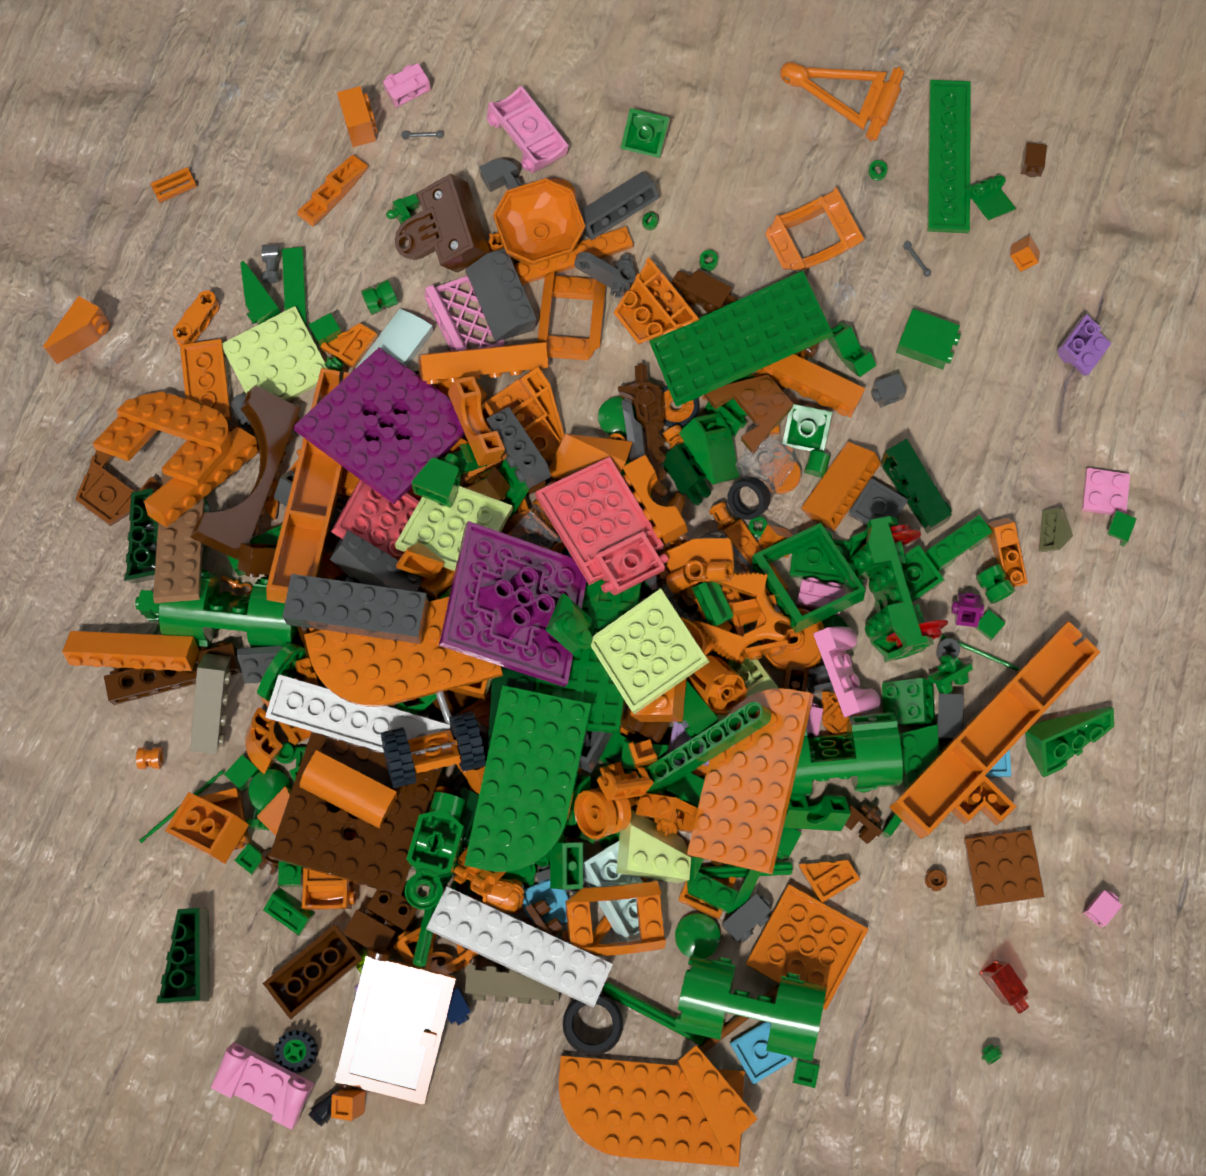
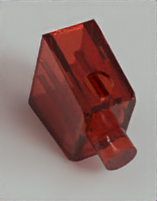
[979,960,1029,1014]

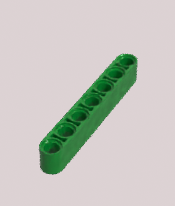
[637,702,771,794]

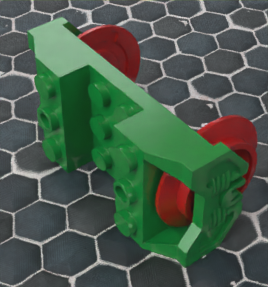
[847,516,948,662]

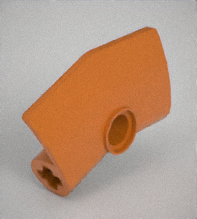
[662,538,734,593]

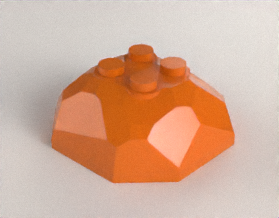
[493,178,585,265]

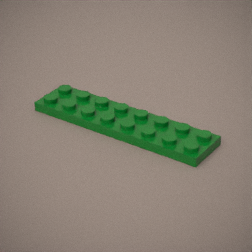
[927,80,971,234]

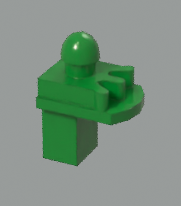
[386,193,419,225]

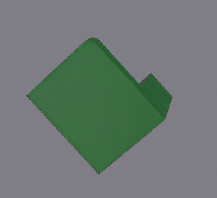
[308,313,342,346]
[1107,510,1137,547]
[224,755,261,792]

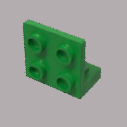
[882,678,935,726]

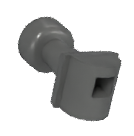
[261,244,281,284]

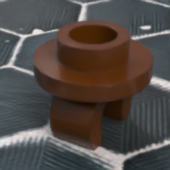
[259,850,279,875]

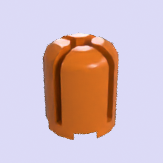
[687,656,747,715]

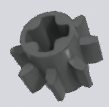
[449,770,470,796]

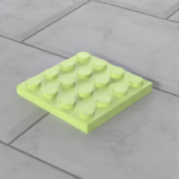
[222,306,328,402]
[395,486,513,571]
[591,589,710,714]

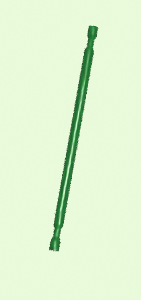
[940,634,1020,671]
[139,770,224,843]

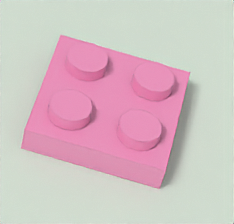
[1081,468,1130,515]

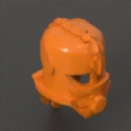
[467,874,524,914]

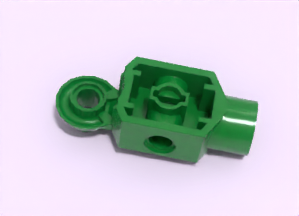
[405,792,465,910]

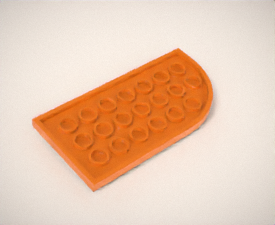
[304,597,503,707]
[687,688,814,874]
[559,1056,745,1167]

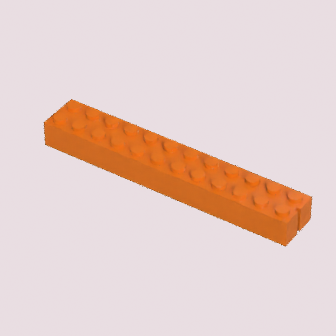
[266,368,350,603]
[889,621,1100,839]

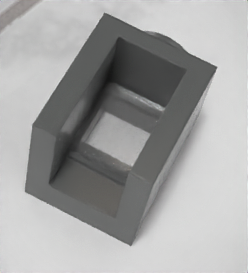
[807,666,834,695]

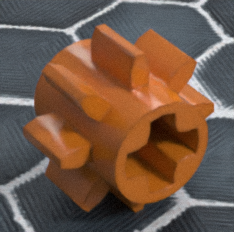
[487,232,504,252]
[654,811,682,836]

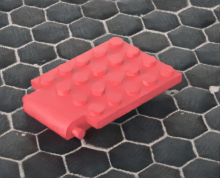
[535,457,668,595]
[331,479,452,591]

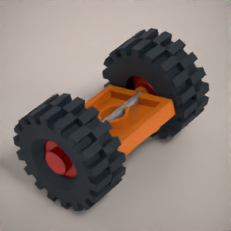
[381,711,485,788]

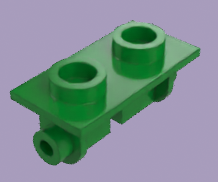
[704,401,747,437]

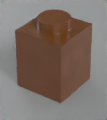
[1020,142,1047,177]

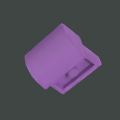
[1058,315,1112,376]

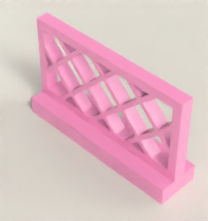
[424,276,505,351]

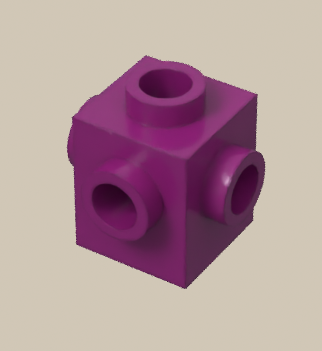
[951,593,984,627]

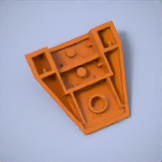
[481,367,564,462]

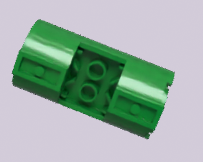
[159,569,300,648]
[791,712,903,796]
[674,955,827,1061]

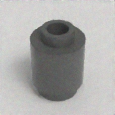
[231,394,251,427]

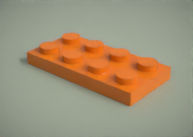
[180,339,232,420]

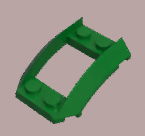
[687,856,761,914]

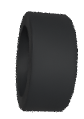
[727,477,770,520]

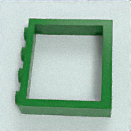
[752,523,866,634]

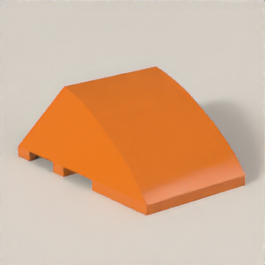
[613,257,700,345]
[549,433,632,481]

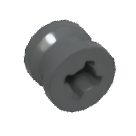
[936,638,960,660]

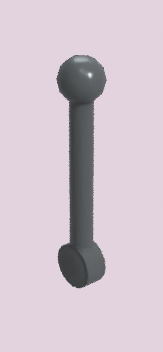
[401,130,444,140]
[903,241,931,277]

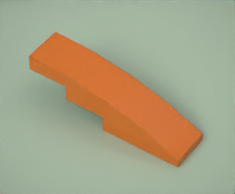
[297,155,368,226]

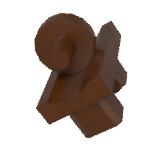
[845,804,882,844]
[523,899,563,937]

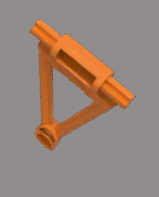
[780,62,905,142]

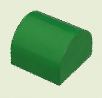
[804,450,830,478]

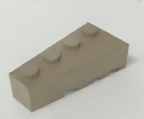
[190,653,231,754]
[465,965,560,1006]

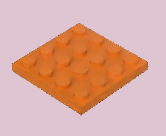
[745,884,869,1010]

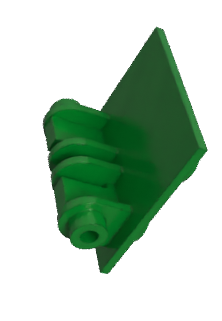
[965,175,1016,221]

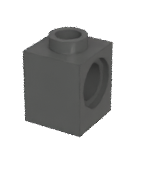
[871,373,906,408]

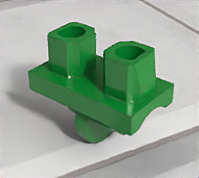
[928,654,973,694]

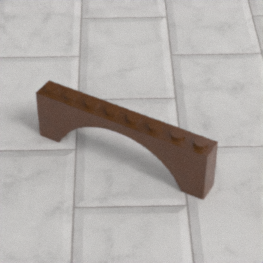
[190,385,300,560]

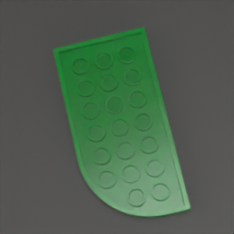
[464,685,592,872]

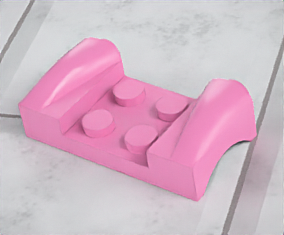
[486,86,569,173]
[814,627,880,717]
[211,1042,315,1130]

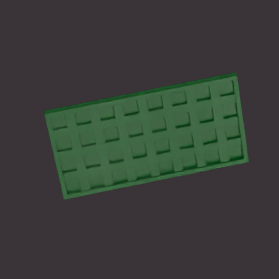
[649,271,834,407]
[534,579,642,734]

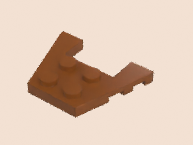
[704,374,793,454]
[75,450,161,526]

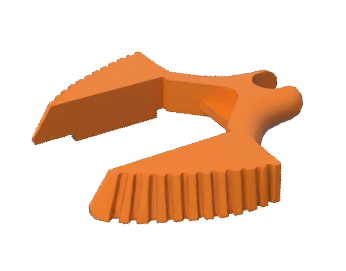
[693,571,791,662]

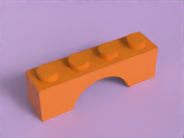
[448,376,505,466]
[622,455,688,544]

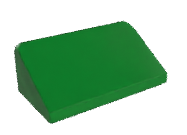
[263,888,315,936]

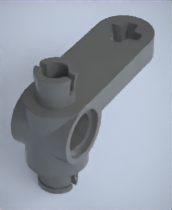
[574,252,636,298]

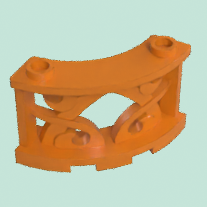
[393,894,480,975]

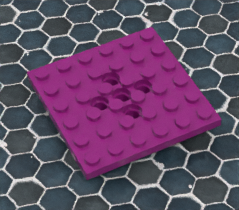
[294,347,465,504]
[439,521,587,687]

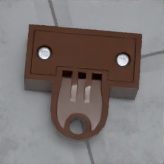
[395,173,490,273]

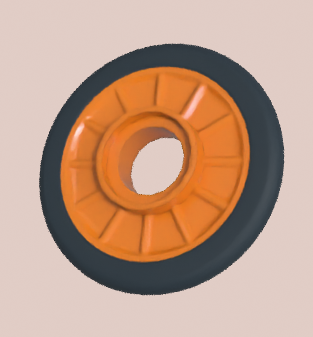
[662,386,699,427]

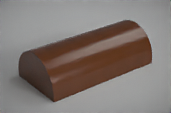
[262,924,364,1020]

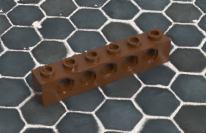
[104,642,242,705]

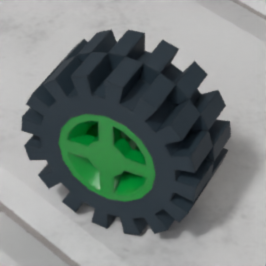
[274,1030,318,1073]

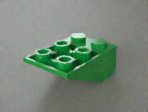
[679,413,740,485]

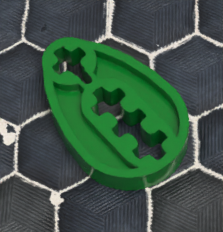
[257,642,306,701]

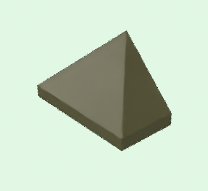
[1039,508,1073,552]

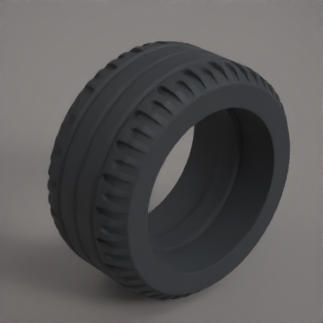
[563,994,623,1055]

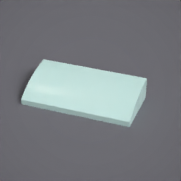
[352,309,434,372]
[583,841,664,942]

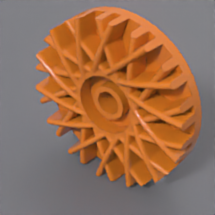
[761,608,825,672]

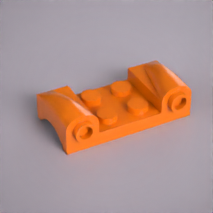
[302,831,357,910]

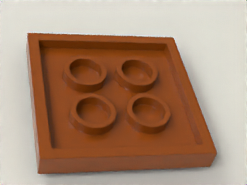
[964,830,1045,907]

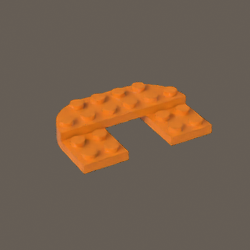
[93,391,231,486]

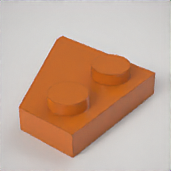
[320,323,378,369]
[798,860,860,903]

